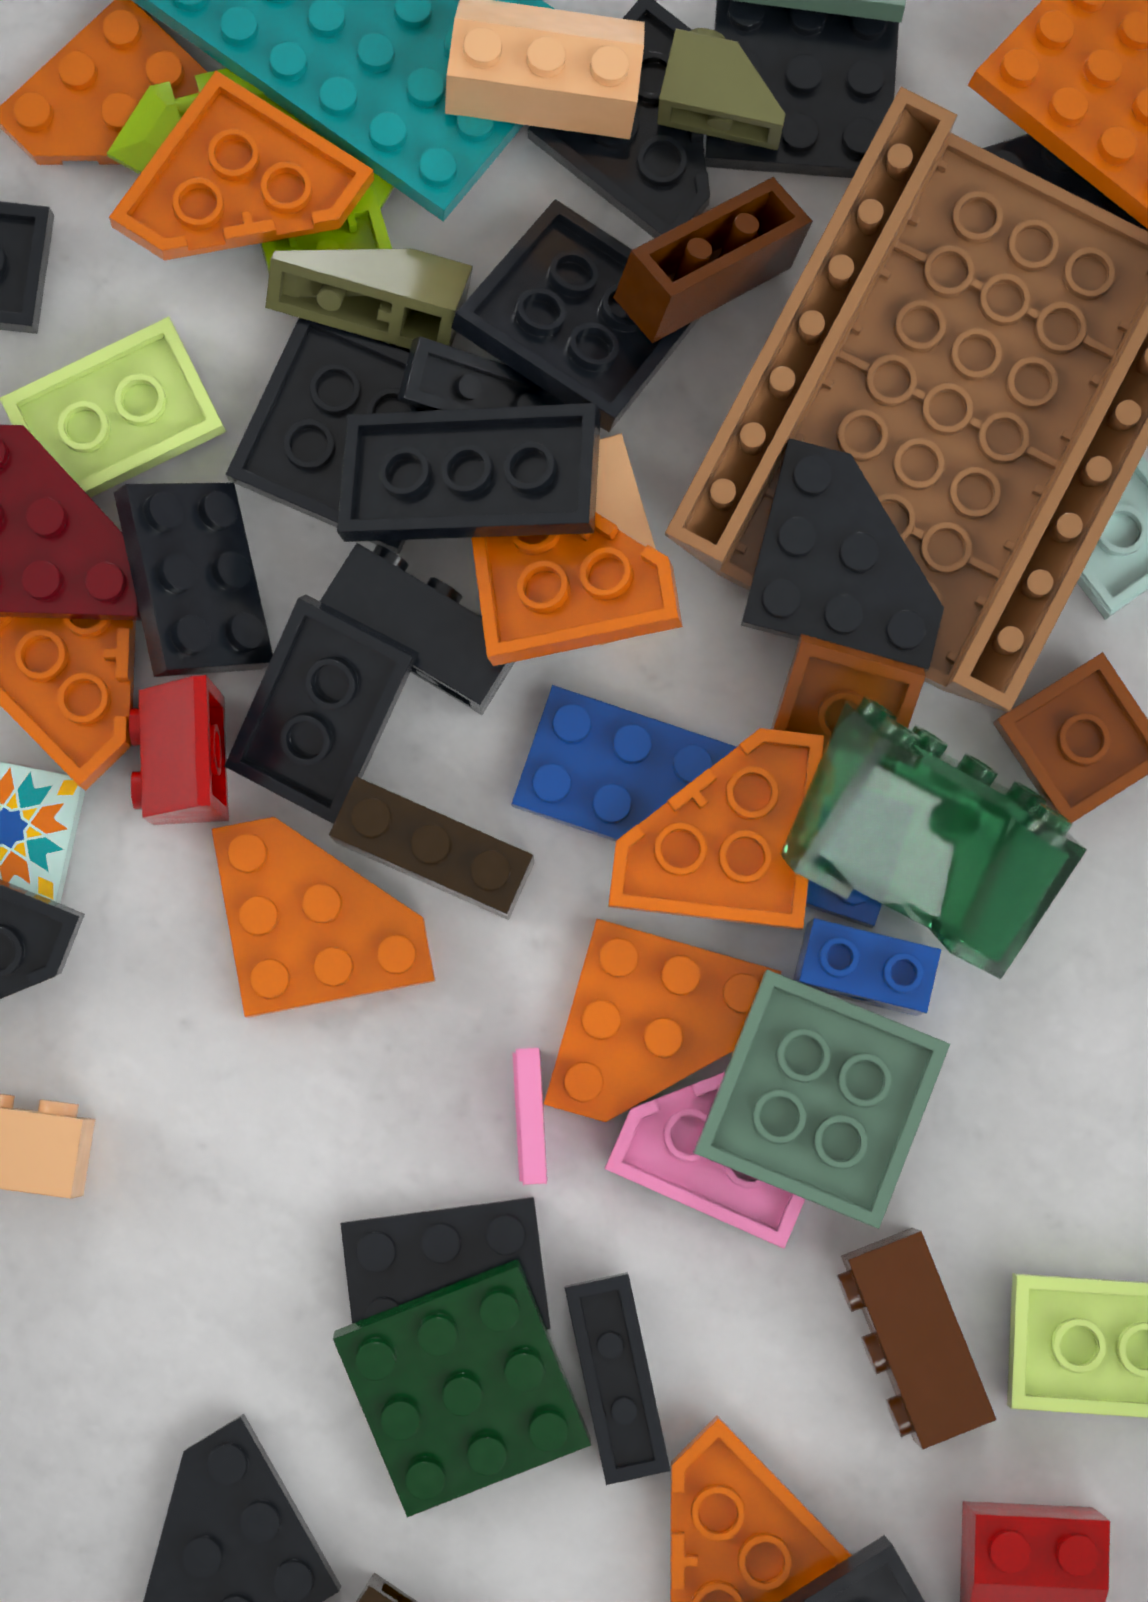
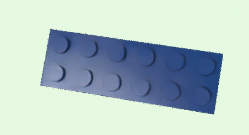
[511,685,914,928]

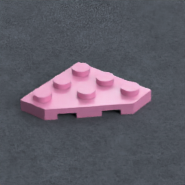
[604,1072,805,1249]

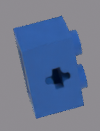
[793,918,942,1016]

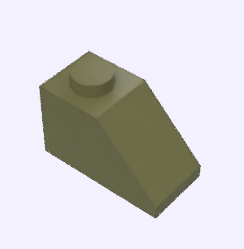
[657,28,786,150]

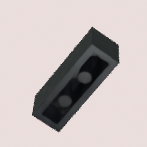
[320,543,515,715]

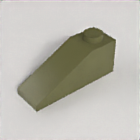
[265,249,473,349]

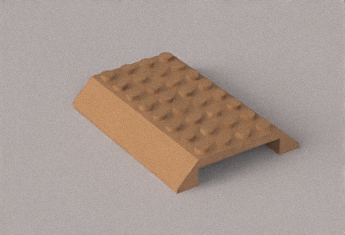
[665,87,1148,712]

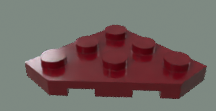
[0,425,141,621]

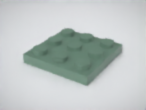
[693,969,950,1229]

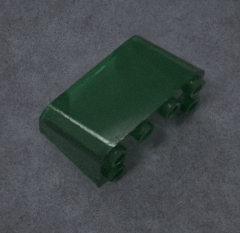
[780,696,1087,979]

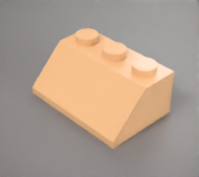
[445,0,645,140]

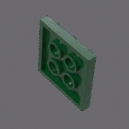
[333,1259,591,1517]

